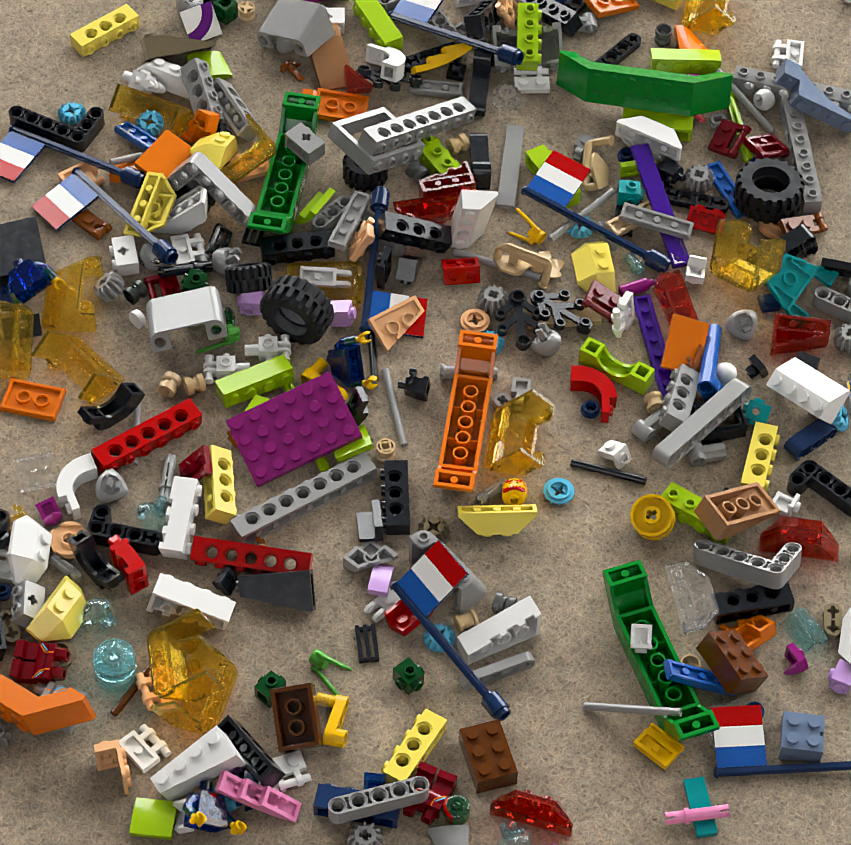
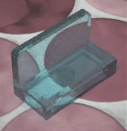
[782,607,829,653]

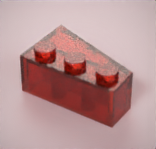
[419,161,476,208]
[770,313,831,356]

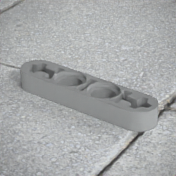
[459,652,535,691]

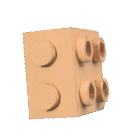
[94,739,132,795]

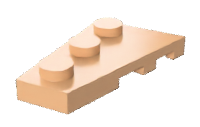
[367,295,424,352]

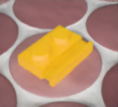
[633,723,685,770]

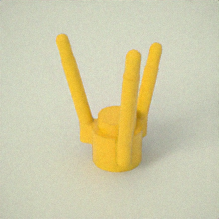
[509,208,547,245]

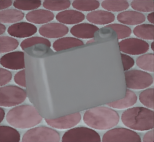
[490,22,563,73]
[409,530,487,615]

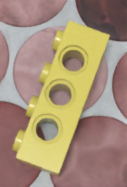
[70,4,140,57]
[740,422,780,492]
[203,445,237,524]
[381,709,447,784]

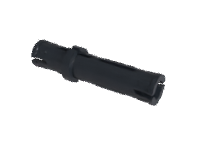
[158,260,213,278]

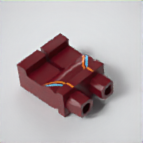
[9,639,71,684]
[403,761,458,825]

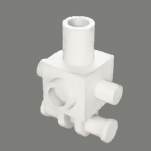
[122,69,166,94]
[245,334,291,363]
[203,353,250,385]

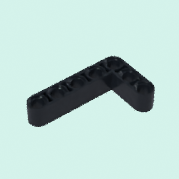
[8,106,105,153]

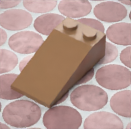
[309,23,355,90]
[694,482,780,541]

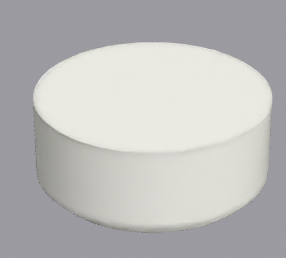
[129,309,146,329]

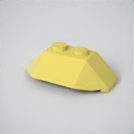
[190,132,238,170]
[123,172,177,237]
[571,241,616,293]
[457,504,537,537]
[25,575,91,643]

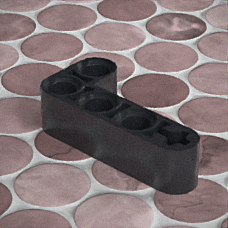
[469,49,492,117]
[469,133,491,190]
[746,224,818,278]
[787,460,851,517]
[87,504,163,556]

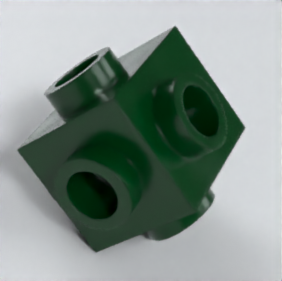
[213,0,238,25]
[181,268,209,292]
[393,657,425,695]
[254,670,286,708]

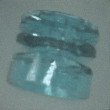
[92,639,138,693]

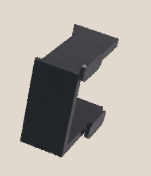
[691,402,748,445]

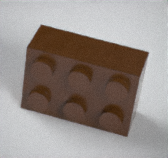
[696,629,769,695]
[270,683,324,753]
[459,719,518,794]

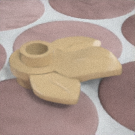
[530,250,565,279]

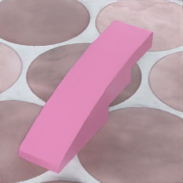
[214,770,302,823]

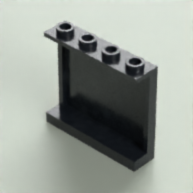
[0,216,49,289]

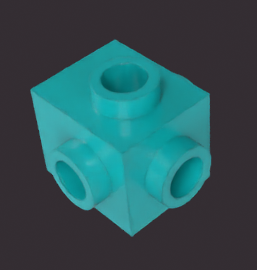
[617,179,644,206]
[742,397,772,426]

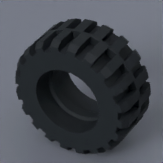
[733,158,805,224]
[260,275,334,345]

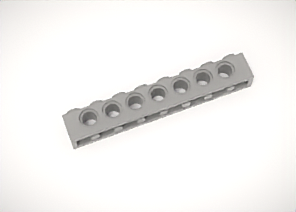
[733,65,851,114]
[779,95,823,215]
[358,96,477,156]
[230,452,377,544]

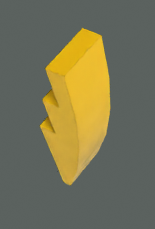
[411,43,473,74]

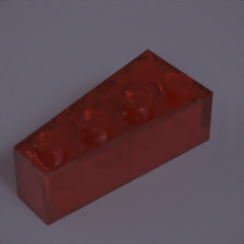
[653,269,699,325]

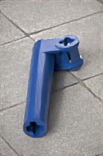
[697,324,724,403]

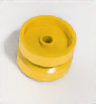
[630,494,676,541]

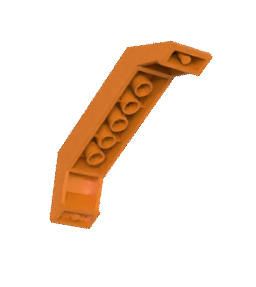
[433,330,498,492]
[0,674,96,735]

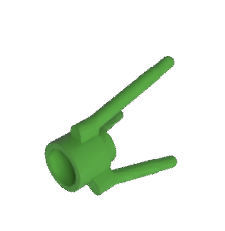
[196,324,240,353]
[309,649,351,696]

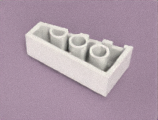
[159,476,202,560]
[146,573,236,630]
[457,596,542,665]
[150,725,246,801]

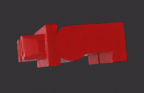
[107,535,149,595]

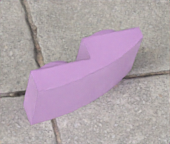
[367,564,394,597]

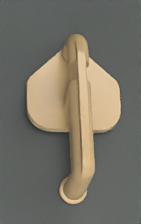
[582,135,615,191]
[493,243,552,289]

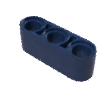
[784,418,837,461]

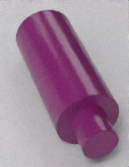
[618,277,655,297]

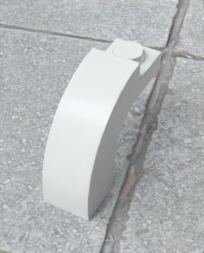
[365,43,406,83]
[56,453,98,520]

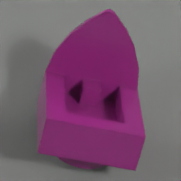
[35,496,63,526]
[783,642,808,675]

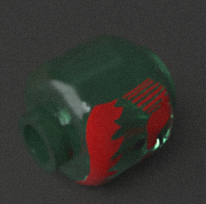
[443,794,470,825]

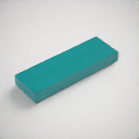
[683,776,718,838]

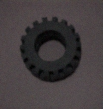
[343,152,388,193]
[225,262,273,294]

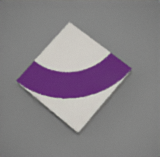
[178,1,223,41]

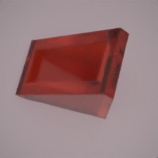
[343,64,373,94]

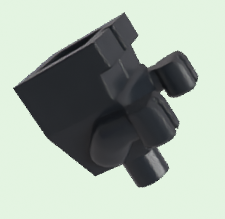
[657,157,686,188]
[397,368,431,401]

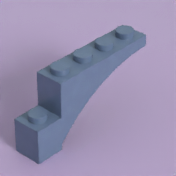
[775,58,851,133]

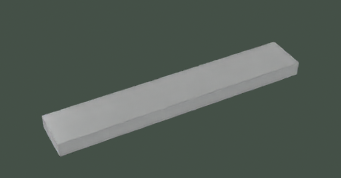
[496,124,525,210]

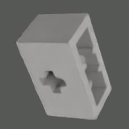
[285,123,325,165]
[11,579,45,628]

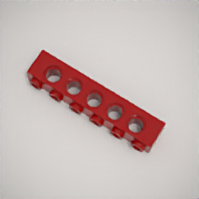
[91,398,202,474]
[190,536,314,574]

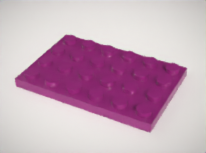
[226,371,363,487]

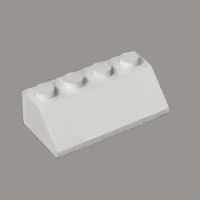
[450,190,498,249]
[766,358,851,424]

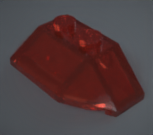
[393,192,461,224]
[759,516,839,562]
[490,789,573,837]

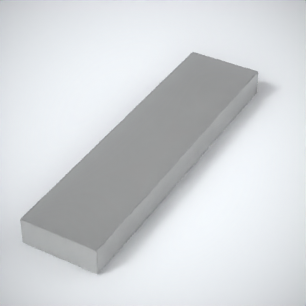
[328,190,371,251]
[619,202,694,241]

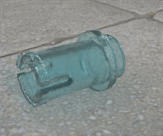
[624,252,645,275]

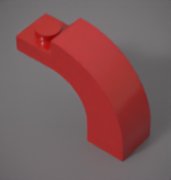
[570,365,617,423]

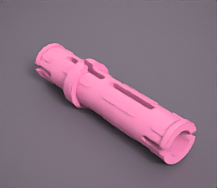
[664,804,730,826]

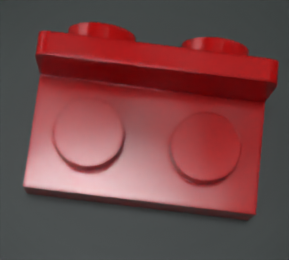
[687,204,726,236]
[441,257,480,285]
[384,600,433,637]

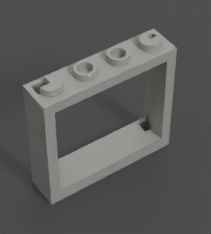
[327,107,425,175]

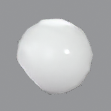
[753,89,775,111]
[716,362,737,386]

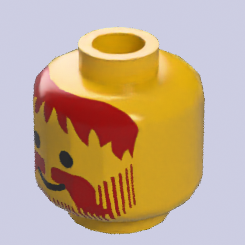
[502,478,527,505]

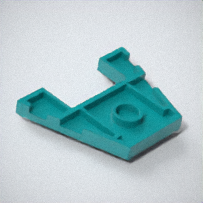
[764,253,839,329]

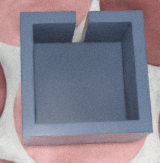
[778,711,825,763]

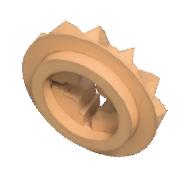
[460,309,490,332]

